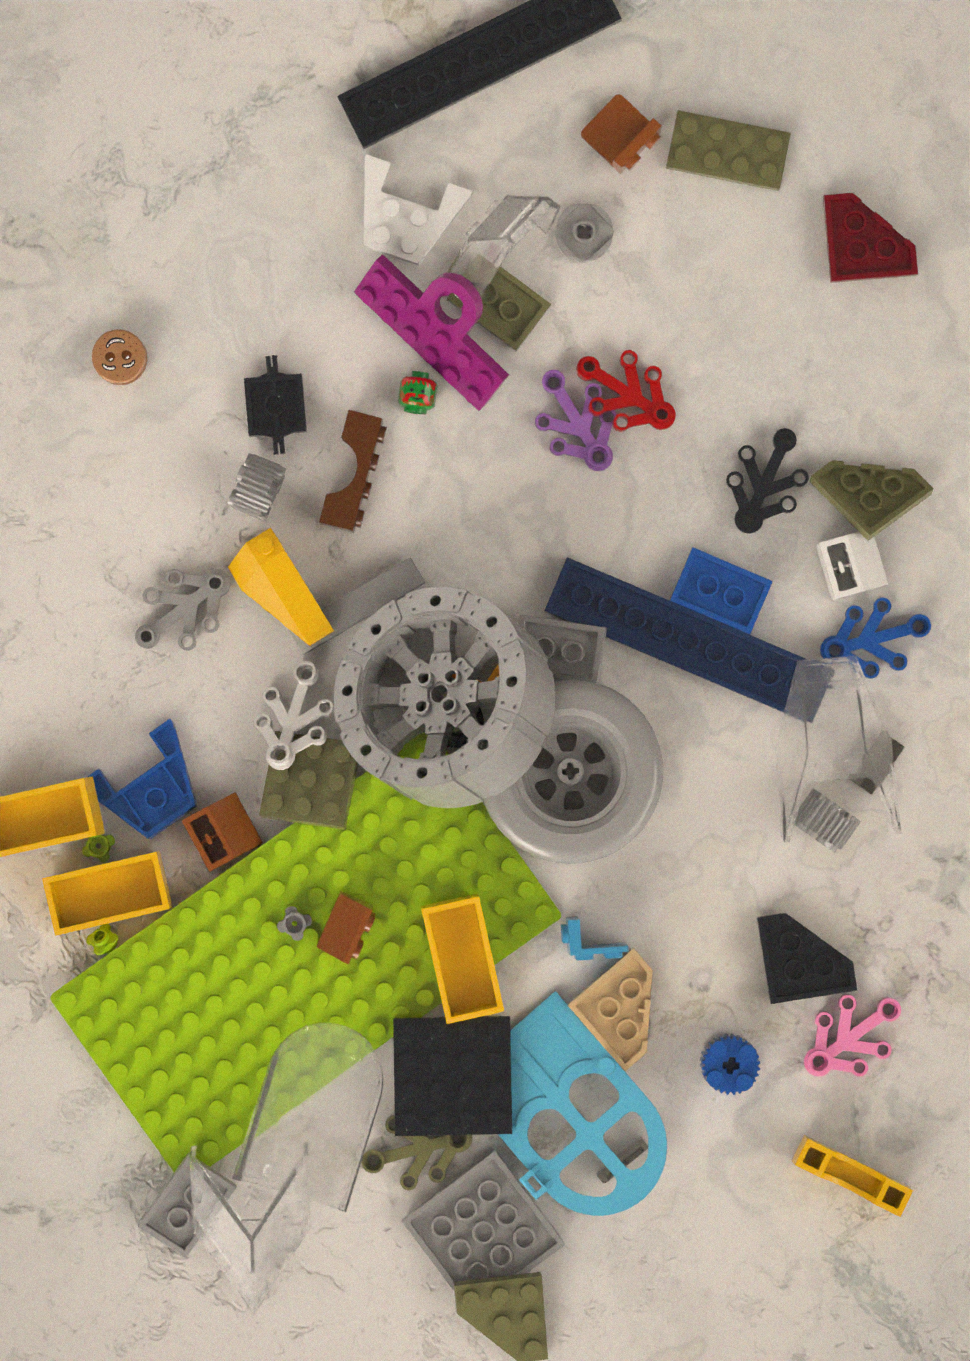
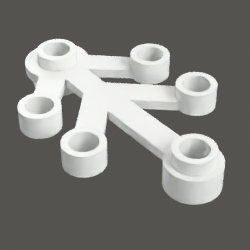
[254,661,334,770]

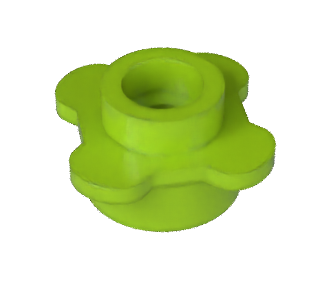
[82,834,115,862]
[86,923,118,955]

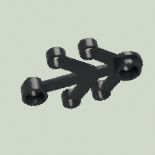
[726,428,809,534]

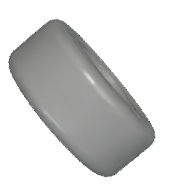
[482,679,663,864]

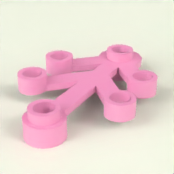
[804,994,901,1076]

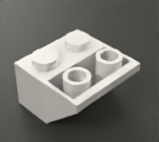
[816,532,888,601]

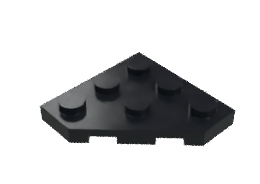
[756,913,858,1004]

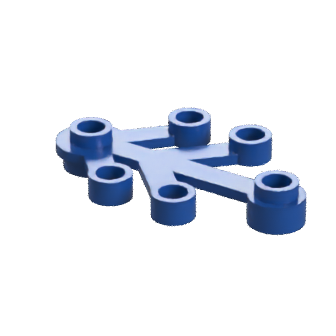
[820,597,931,679]

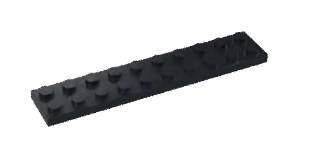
[337,0,622,150]

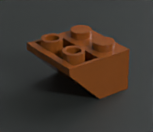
[181,792,263,872]
[317,891,376,964]

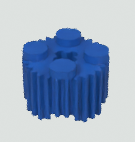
[700,1033,760,1095]

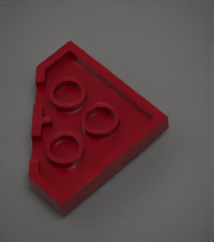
[823,193,918,283]

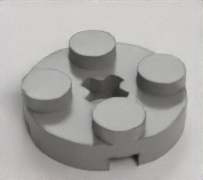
[555,203,613,263]

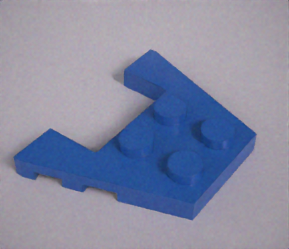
[87,719,197,840]

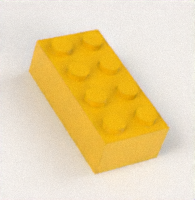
[0,776,105,857]
[42,851,173,936]
[421,893,504,1024]

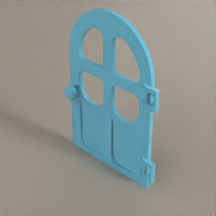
[498,991,667,1216]

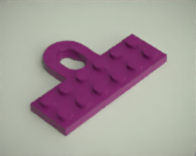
[354,254,509,411]

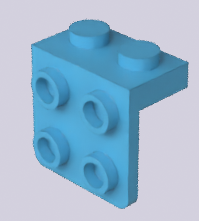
[561,917,629,961]

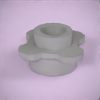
[277,906,312,941]

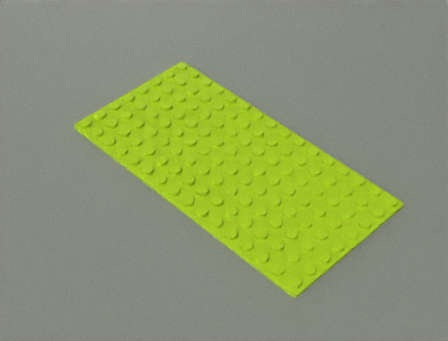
[50,732,561,1172]

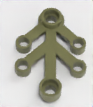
[361,1115,472,1190]

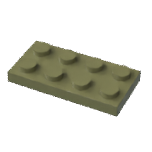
[666,110,791,191]

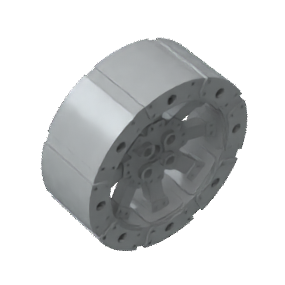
[333,586,555,808]

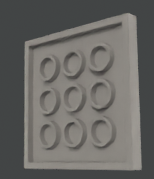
[402,1150,565,1291]

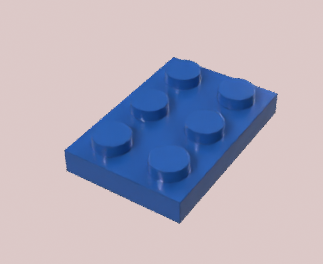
[670,547,773,635]

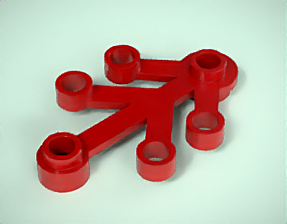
[576,350,676,432]

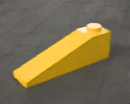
[228,527,334,646]

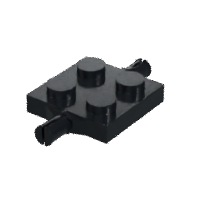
[244,355,307,455]

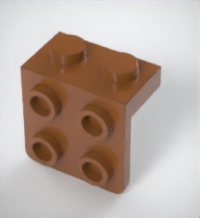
[581,94,662,174]

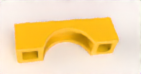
[792,1135,913,1217]

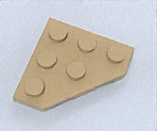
[567,948,653,1071]

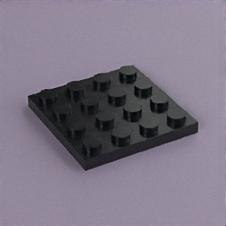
[393,1016,512,1136]

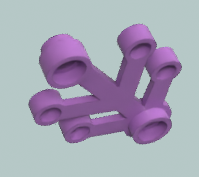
[535,370,617,471]

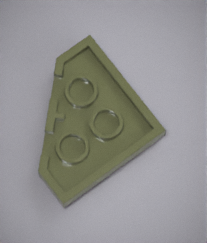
[810,460,934,541]
[453,1272,548,1361]

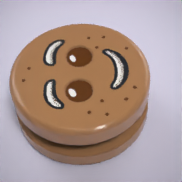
[92,329,148,385]

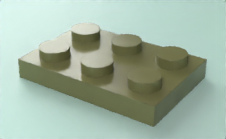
[447,252,551,352]

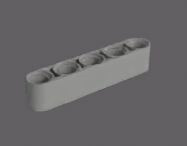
[289,558,426,655]

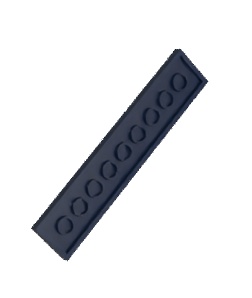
[544,557,835,724]

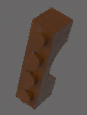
[319,410,387,533]

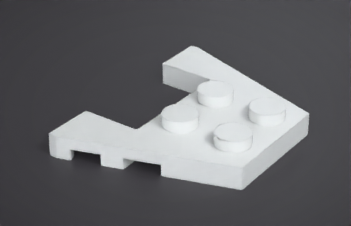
[364,154,473,265]

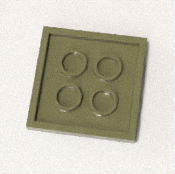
[259,731,358,830]

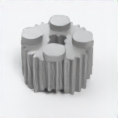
[227,453,286,521]
[792,788,861,853]

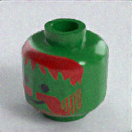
[398,371,438,415]

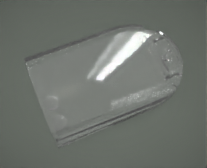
[232,1023,383,1212]

